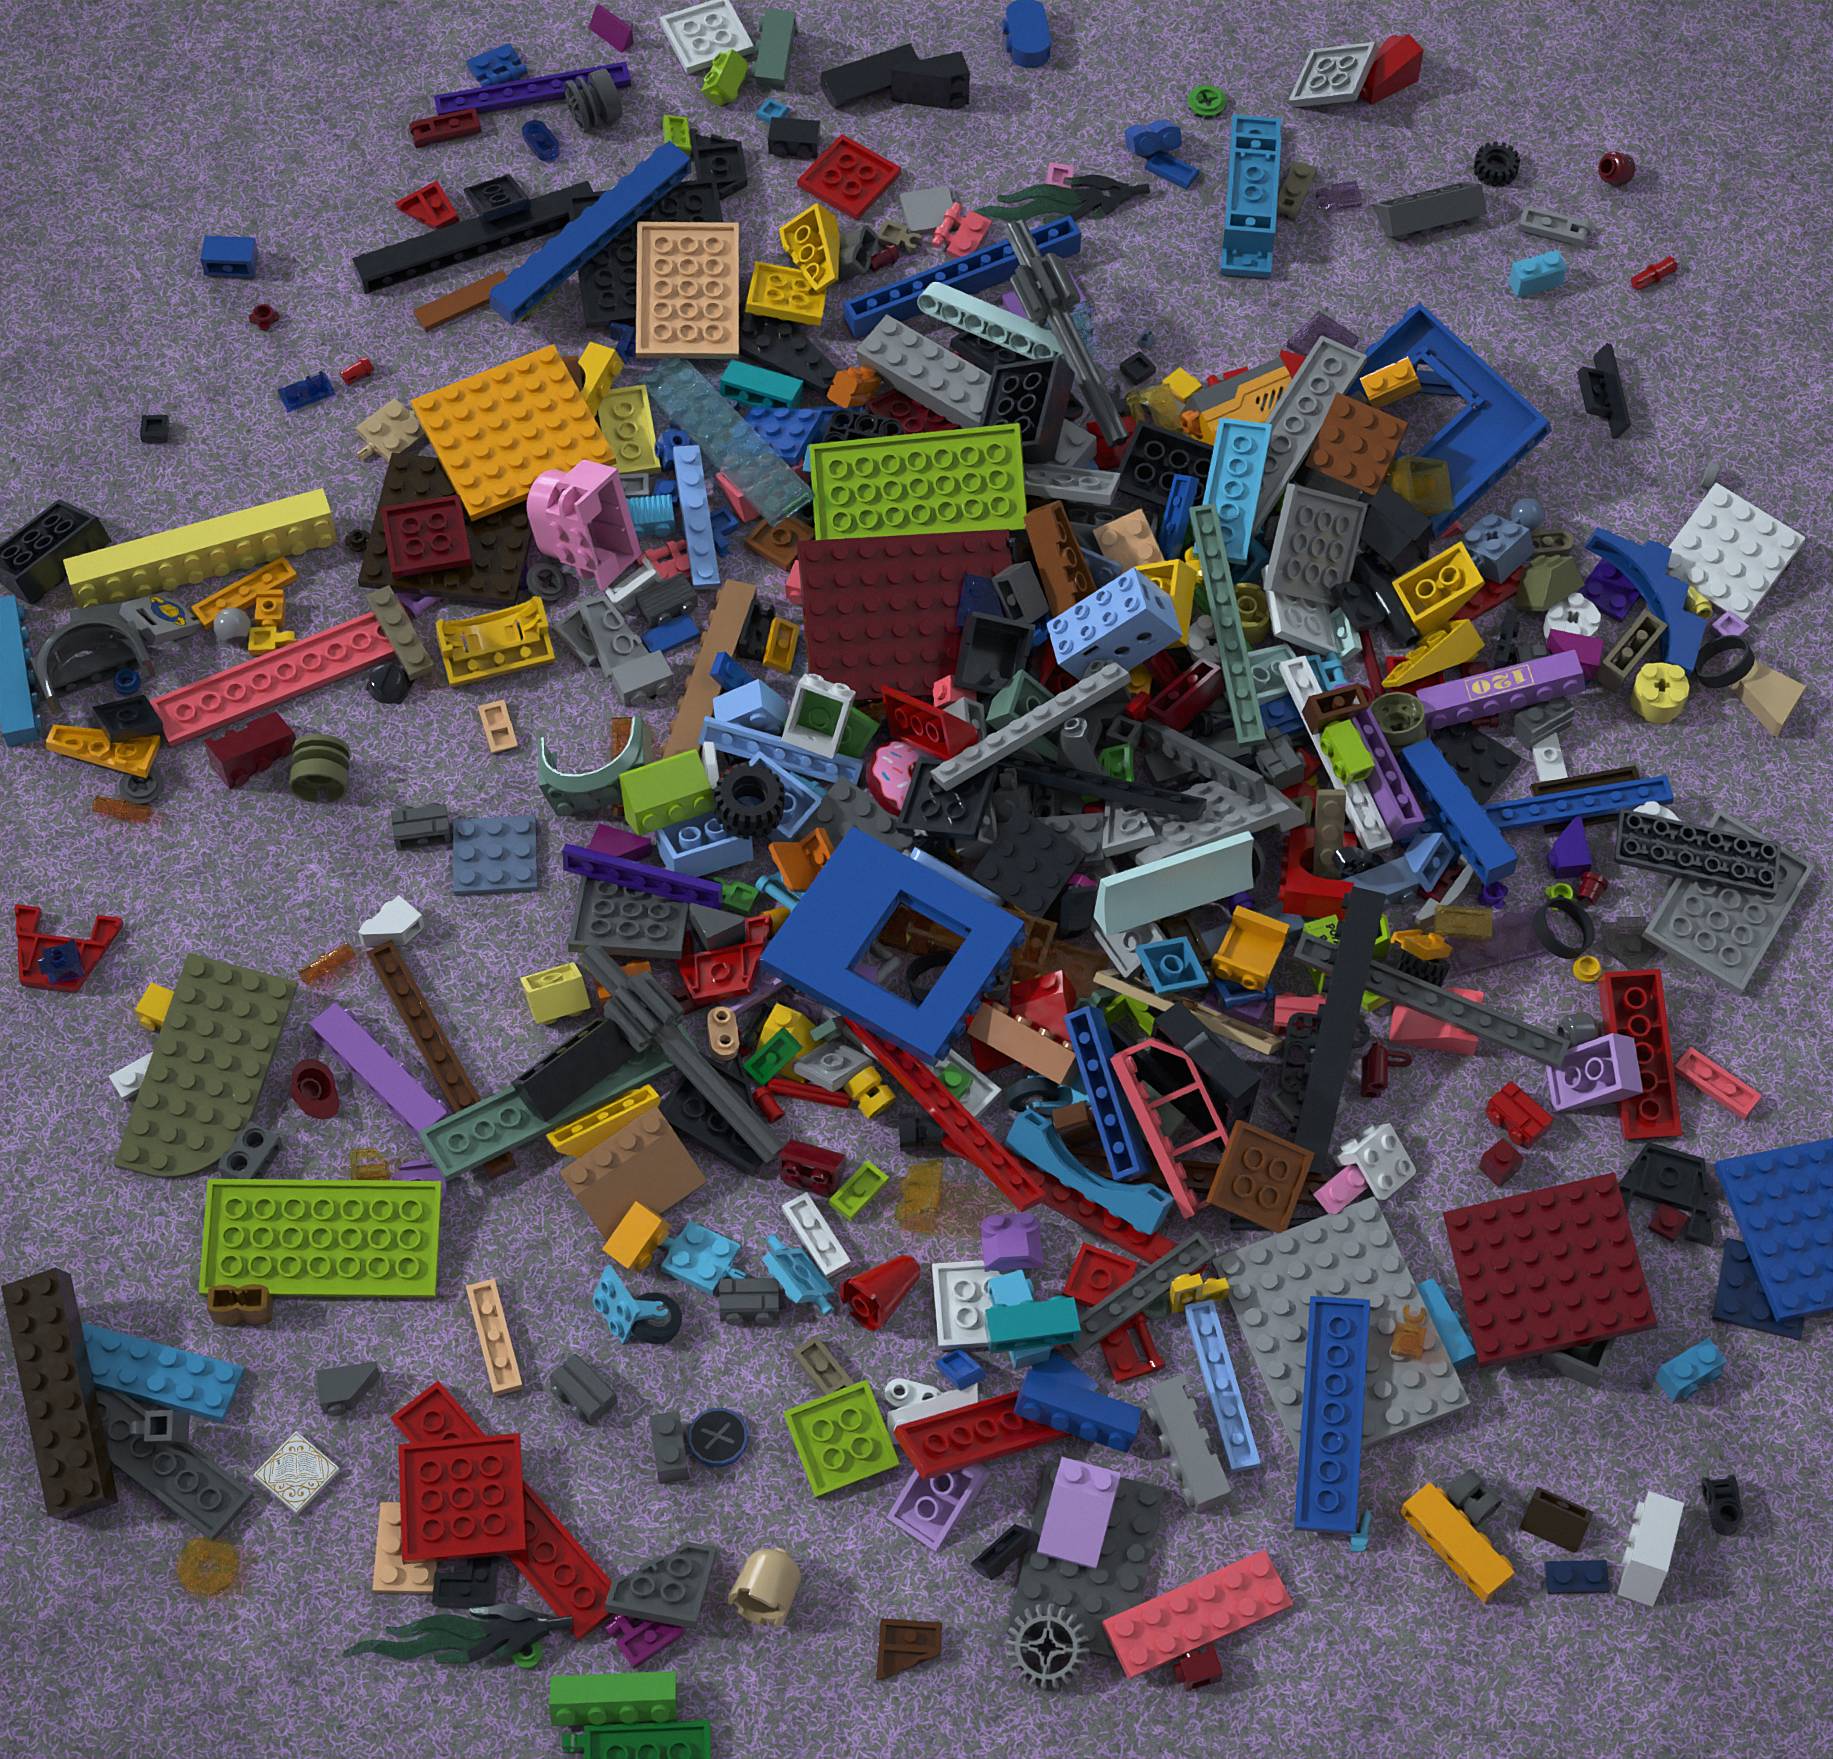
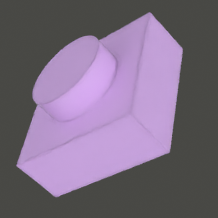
[1710,610,1749,638]

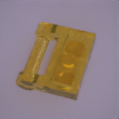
[1125,383,1183,433]

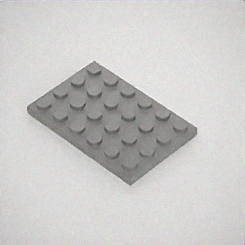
[1642,809,1814,995]

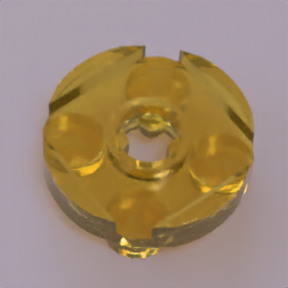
[176,1536,239,1598]

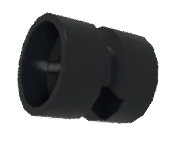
[899,1113,941,1152]

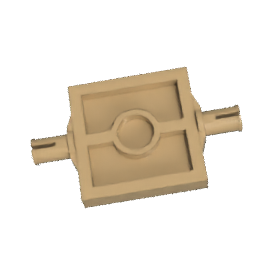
[356,398,427,462]

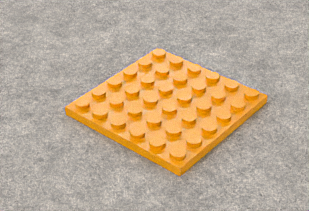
[410,344,617,522]

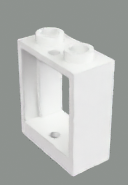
[781,674,856,759]

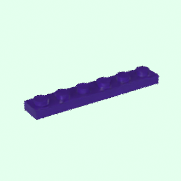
[562,844,723,910]

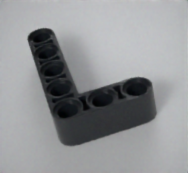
[798,409,905,529]

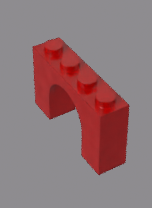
[1278,826,1357,921]

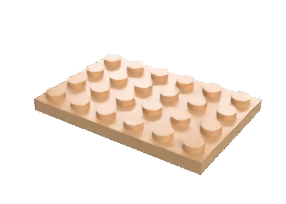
[636,222,739,359]

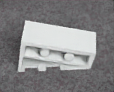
[1617,1491,1684,1607]

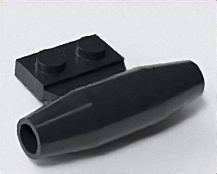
[1330,552,1422,648]

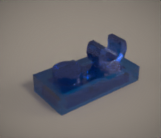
[277,371,335,413]

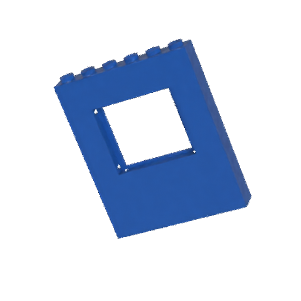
[1345,303,1552,539]
[759,826,1027,1068]

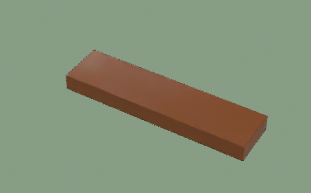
[413,270,508,332]

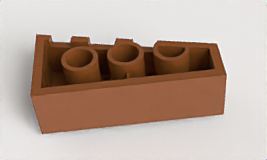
[1023,500,1097,619]

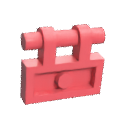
[931,203,992,259]
[636,539,691,581]

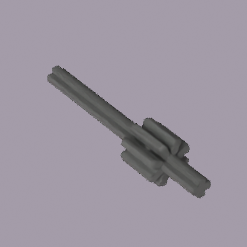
[1004,219,1130,449]
[578,943,785,1165]

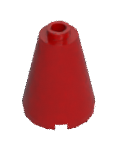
[839,1255,920,1331]

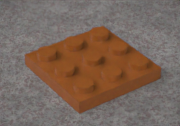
[1305,392,1410,495]
[1206,1120,1315,1234]

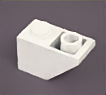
[358,895,425,947]

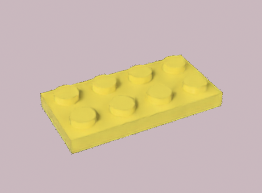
[598,384,661,475]

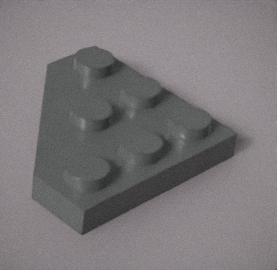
[605,1542,717,1629]

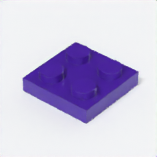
[1577,558,1641,623]

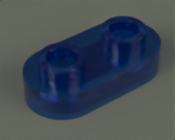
[522,120,560,161]

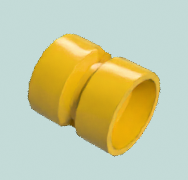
[844,1066,897,1120]

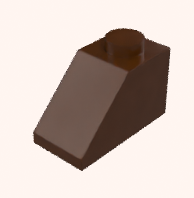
[1302,683,1369,735]

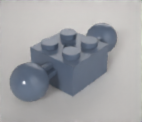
[1455,498,1545,584]

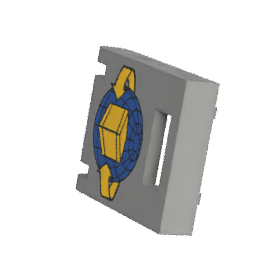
[119,591,203,645]

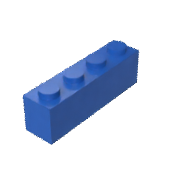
[1014,1369,1142,1453]

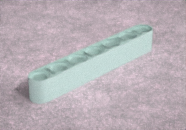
[917,282,1069,365]

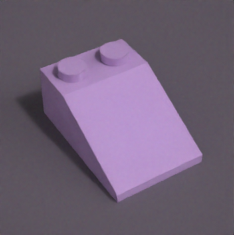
[1546,1033,1643,1112]
[1037,1457,1121,1570]
[886,1464,992,1551]

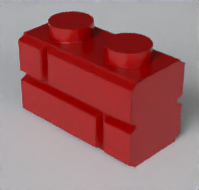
[1485,1081,1554,1150]

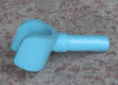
[1350,1511,1372,1551]

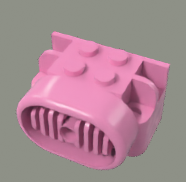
[527,460,642,590]

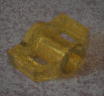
[350,1148,389,1180]

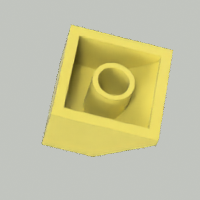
[520,962,591,1025]

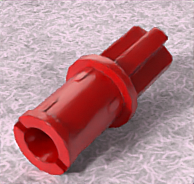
[1630,256,1678,290]

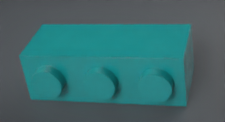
[720,360,803,409]
[984,1296,1081,1354]

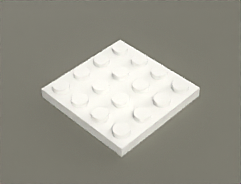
[1666,483,1806,622]

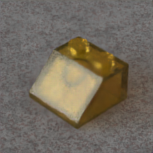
[1387,454,1454,516]
[895,1158,943,1235]

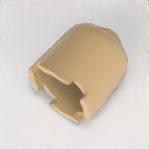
[728,1548,801,1627]

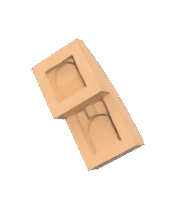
[478,700,518,754]

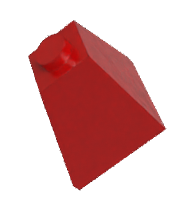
[1359,34,1424,105]

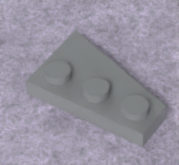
[578,595,650,679]
[1102,801,1159,857]

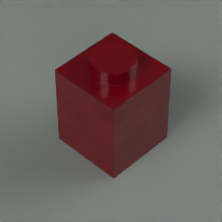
[1479,1137,1524,1188]

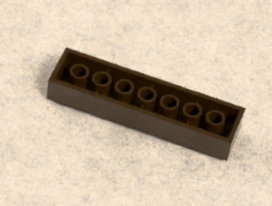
[1,1267,119,1521]

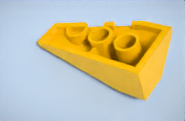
[779,203,840,293]
[1381,619,1485,688]

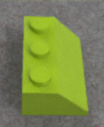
[619,749,714,836]

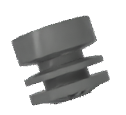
[564,68,623,132]

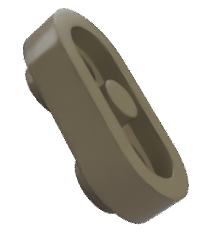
[1529,529,1574,559]

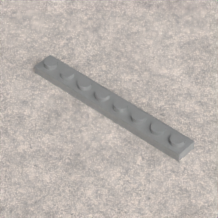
[930,662,1131,791]

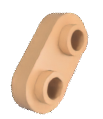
[707,1006,739,1061]

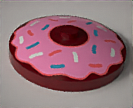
[866,740,943,818]

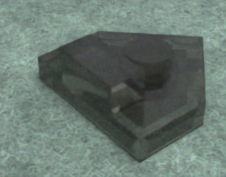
[1600,916,1660,971]

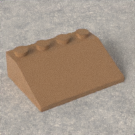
[559,1105,708,1242]

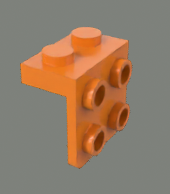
[769,828,835,893]

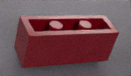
[1145,657,1227,732]

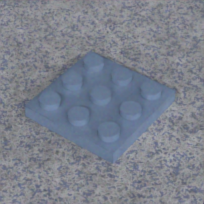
[453,815,538,896]

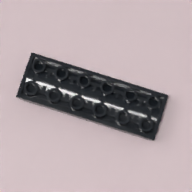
[1614,808,1781,896]

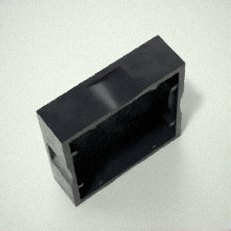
[1149,1001,1261,1153]

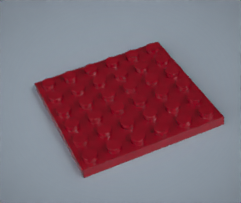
[1443,1172,1658,1368]

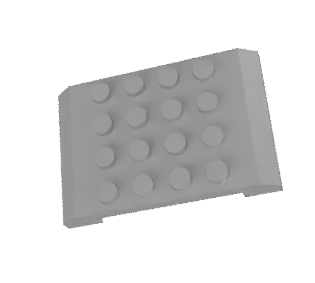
[1125,773,1307,866]

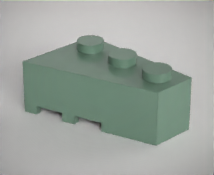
[751,8,798,89]

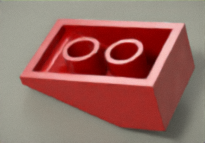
[1010,970,1076,1071]

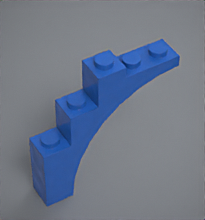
[1585,527,1707,678]

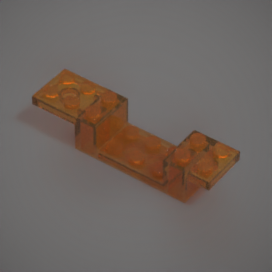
[879,895,1110,1002]

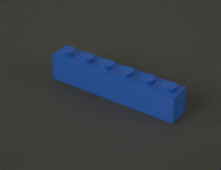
[1398,738,1518,886]
[1063,1006,1153,1182]

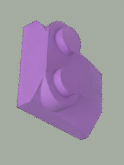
[980,1213,1044,1272]

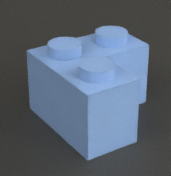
[713,679,789,736]

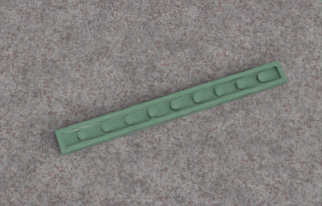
[1189,503,1266,748]

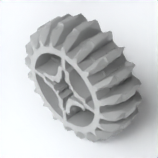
[1005,1603,1090,1689]

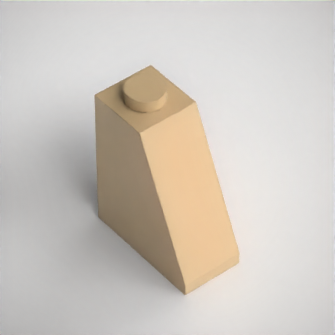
[1731,661,1806,737]

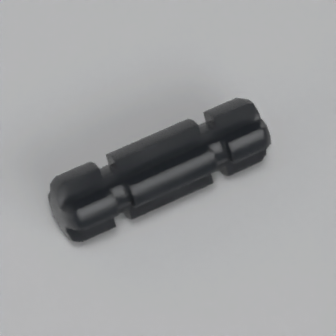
[739,1004,773,1049]

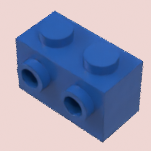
[200,236,259,278]

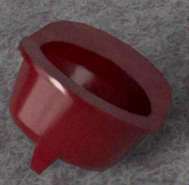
[290,1059,339,1120]

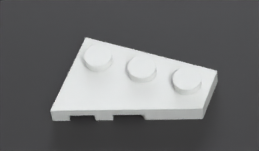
[887,1383,978,1444]

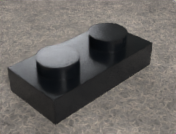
[971,1524,1036,1581]

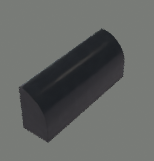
[820,43,919,108]
[511,1017,633,1122]

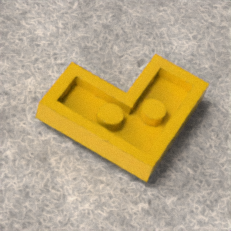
[1168,1274,1229,1314]

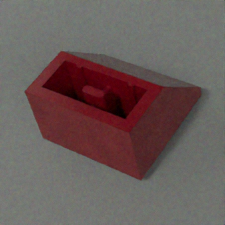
[779,1139,846,1197]

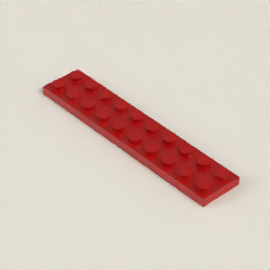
[390,1381,614,1641]

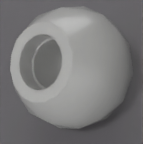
[213,607,251,644]

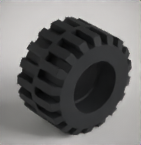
[714,763,785,840]

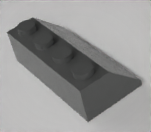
[1372,181,1487,240]

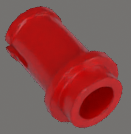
[339,357,374,386]
[752,1086,785,1124]

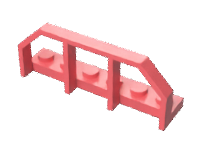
[1110,1037,1230,1219]

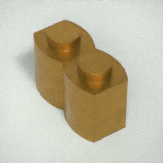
[207,1284,273,1326]

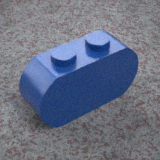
[1001,0,1051,68]

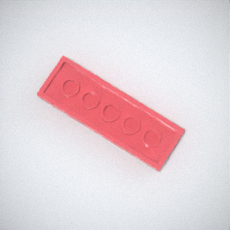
[1101,1550,1293,1680]

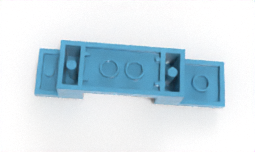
[1220,114,1282,279]

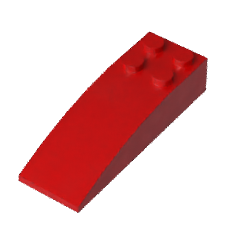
[1598,969,1682,1140]

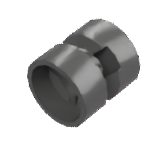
[1446,1469,1503,1527]

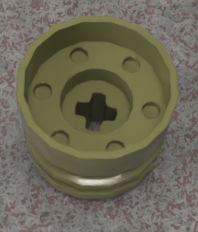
[1370,692,1426,764]
[289,734,351,802]

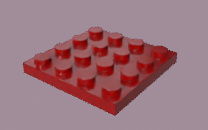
[398,1433,527,1565]

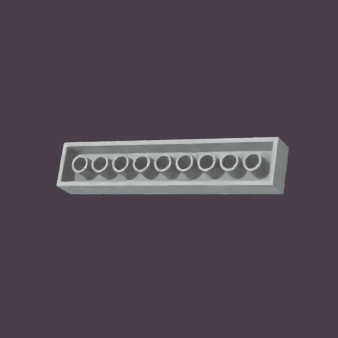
[856,314,1097,469]

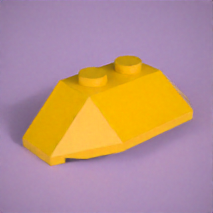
[546,1084,661,1158]

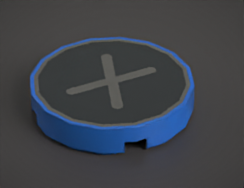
[688,1408,748,1467]

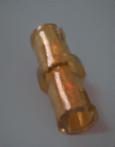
[92,795,151,823]
[298,942,355,986]

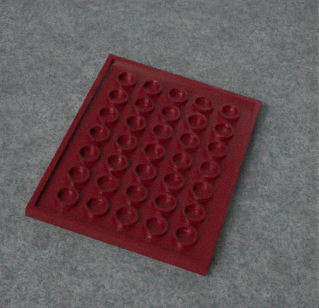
[797,529,1012,701]

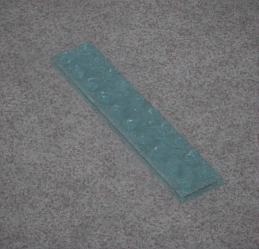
[637,356,815,528]

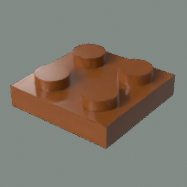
[744,506,816,572]

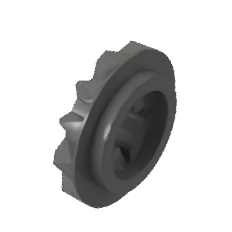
[525,563,567,603]
[119,767,164,807]

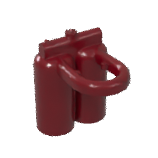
[1361,1039,1412,1098]

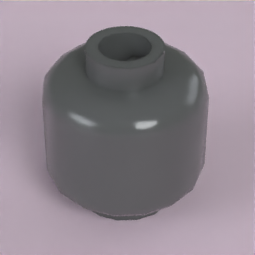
[1556,1012,1602,1049]

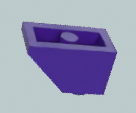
[1547,816,1592,879]

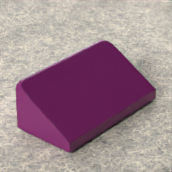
[589,4,634,53]

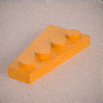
[46,724,161,778]

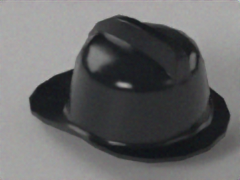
[366,661,415,705]

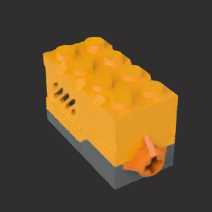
[1179,357,1292,446]

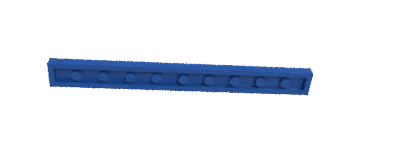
[1399,775,1674,848]

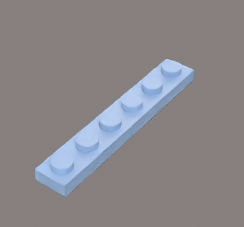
[673,445,720,590]
[697,716,863,785]
[1184,1299,1261,1474]

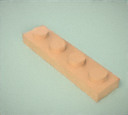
[466,1278,523,1397]

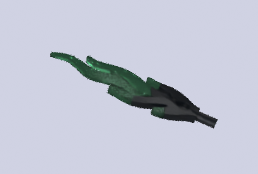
[974,174,1150,224]
[342,1604,574,1664]

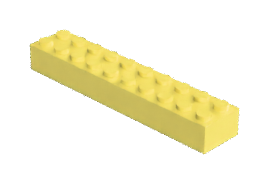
[63,488,338,609]

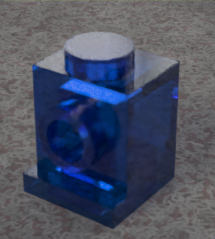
[38,939,84,984]

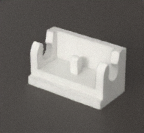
[604,556,664,613]

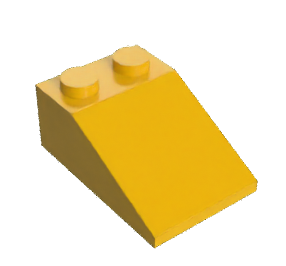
[1392,541,1485,636]

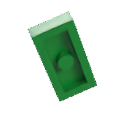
[743,1027,803,1086]

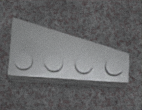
[1145,1374,1231,1513]

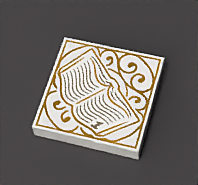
[253,1431,340,1515]

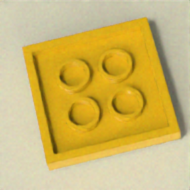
[745,261,827,326]

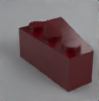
[203,712,296,789]

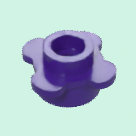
[1478,881,1509,909]

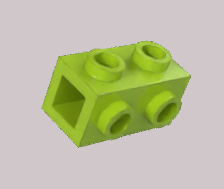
[701,49,750,106]
[1319,719,1375,786]

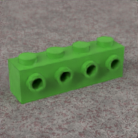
[549,1671,677,1726]

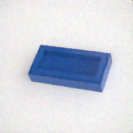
[1145,150,1200,190]
[640,613,700,654]
[935,1348,986,1391]

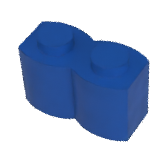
[1124,119,1182,156]

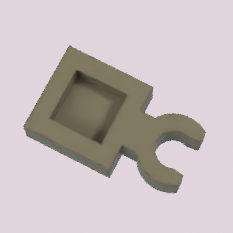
[877,219,922,254]

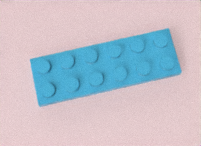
[1193,418,1272,565]

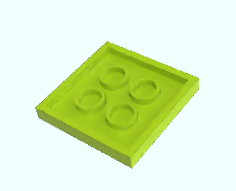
[783,1380,900,1498]

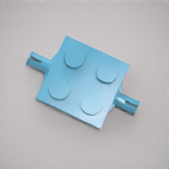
[659,1220,748,1296]
[762,1233,836,1316]

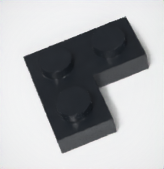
[432,1556,500,1608]

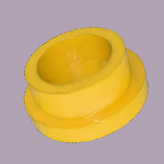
[1573,955,1601,983]

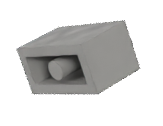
[611,650,674,707]

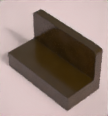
[1520,1487,1593,1553]

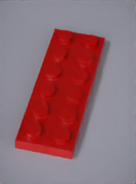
[893,1390,1073,1481]

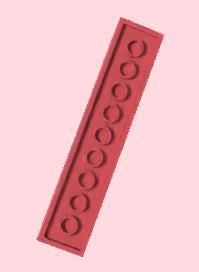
[150,600,415,748]

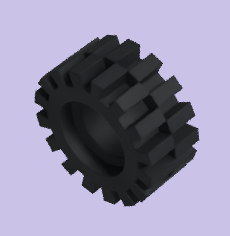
[1473,141,1520,187]
[1394,949,1450,988]

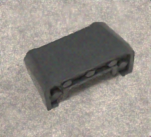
[1056,659,1132,776]

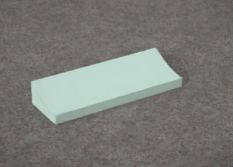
[1093,831,1254,936]

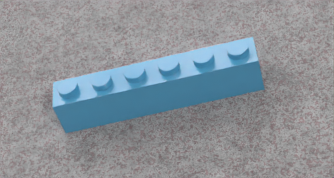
[0,595,43,747]

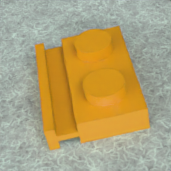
[1390,929,1453,960]

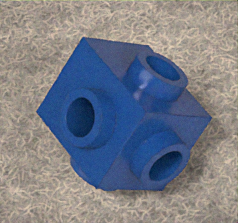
[654,429,693,472]

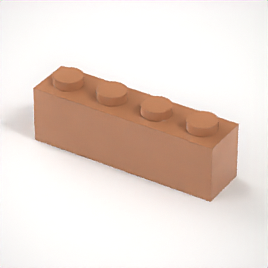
[966,1002,1080,1088]

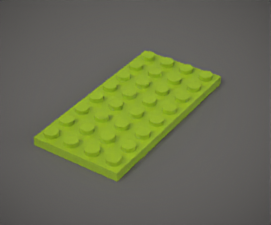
[809,423,1027,540]
[198,1179,443,1298]

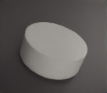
[1700,461,1720,489]

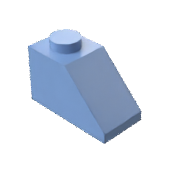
[1404,833,1455,892]

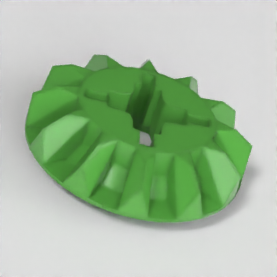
[1187,85,1227,119]

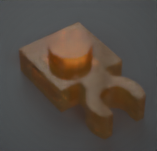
[1391,1304,1427,1360]

